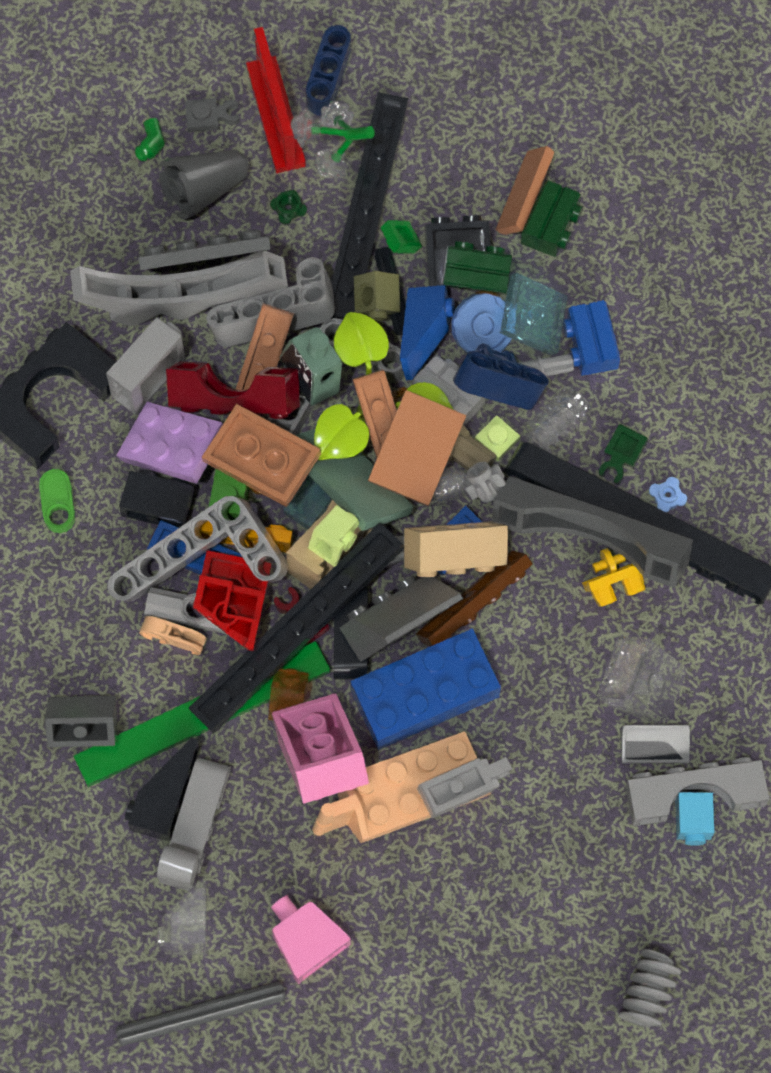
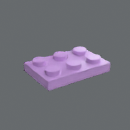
[116,402,223,484]

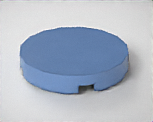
[451,293,515,353]

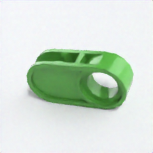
[39,469,75,533]

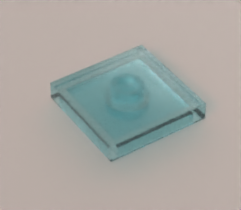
[500,273,567,355]

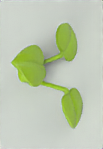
[314,312,453,461]

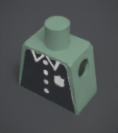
[279,327,342,406]

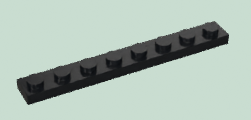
[331,92,408,320]
[188,523,404,734]

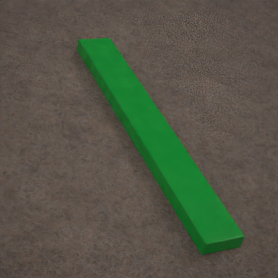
[73,641,331,787]

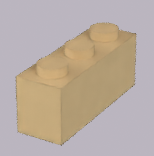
[404,521,508,577]

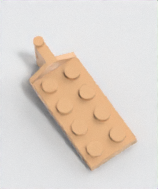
[313,731,491,843]

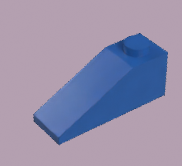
[400,285,455,380]

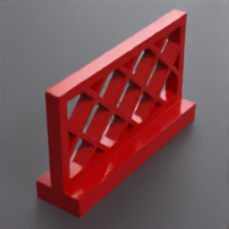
[246,27,306,174]

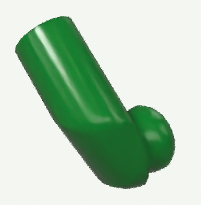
[135,118,165,162]

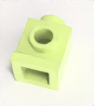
[308,505,359,567]

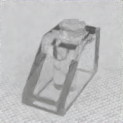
[157,881,207,956]

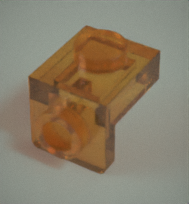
[268,669,309,720]

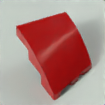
[193,550,272,651]

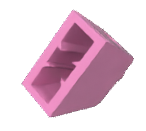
[271,895,351,984]

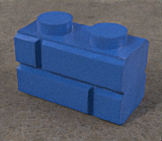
[563,300,620,376]

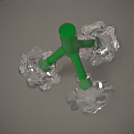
[291,100,375,180]

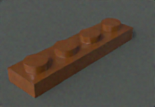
[416,550,533,647]

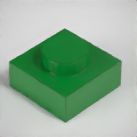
[380,220,422,254]

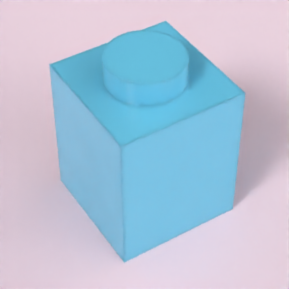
[675,792,714,846]

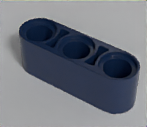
[306,25,351,116]

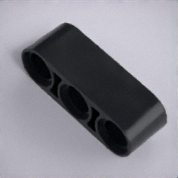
[334,587,368,680]

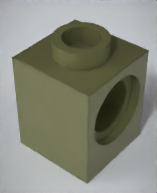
[354,271,400,321]

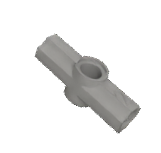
[144,587,228,635]

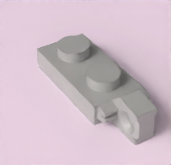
[417,757,512,818]

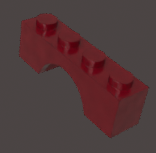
[166,361,300,419]

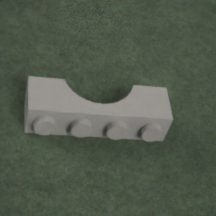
[625,757,770,826]

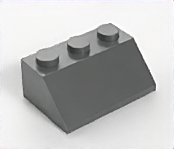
[340,575,463,662]

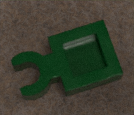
[599,424,649,485]

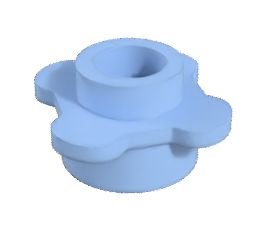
[649,477,687,513]

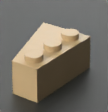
[286,500,373,589]

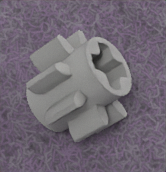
[464,462,506,502]

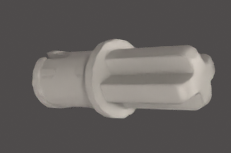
[517,354,574,376]

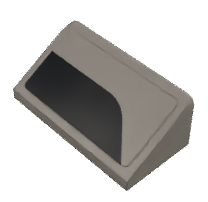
[621,725,690,764]

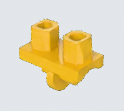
[582,548,645,607]

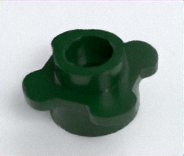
[270,190,307,224]

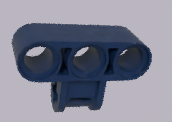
[453,343,549,410]

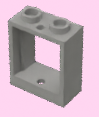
[106,317,186,415]

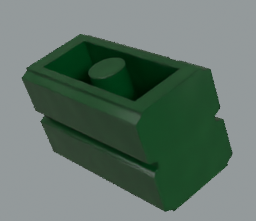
[521,180,583,257]
[442,241,512,294]

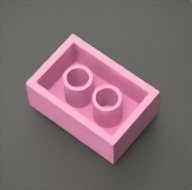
[272,693,369,804]

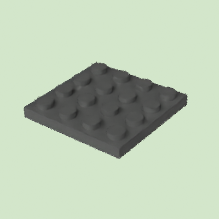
[138,229,271,270]

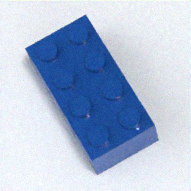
[350,628,501,750]

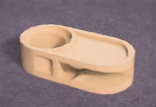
[139,616,207,655]

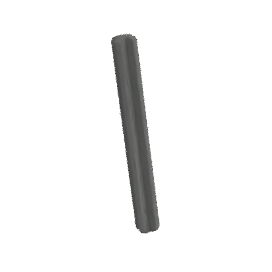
[116,982,286,1046]

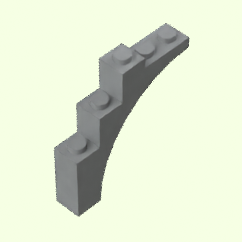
[70,250,288,326]

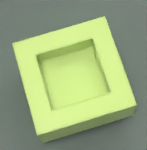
[475,415,520,461]

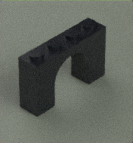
[0,322,116,470]

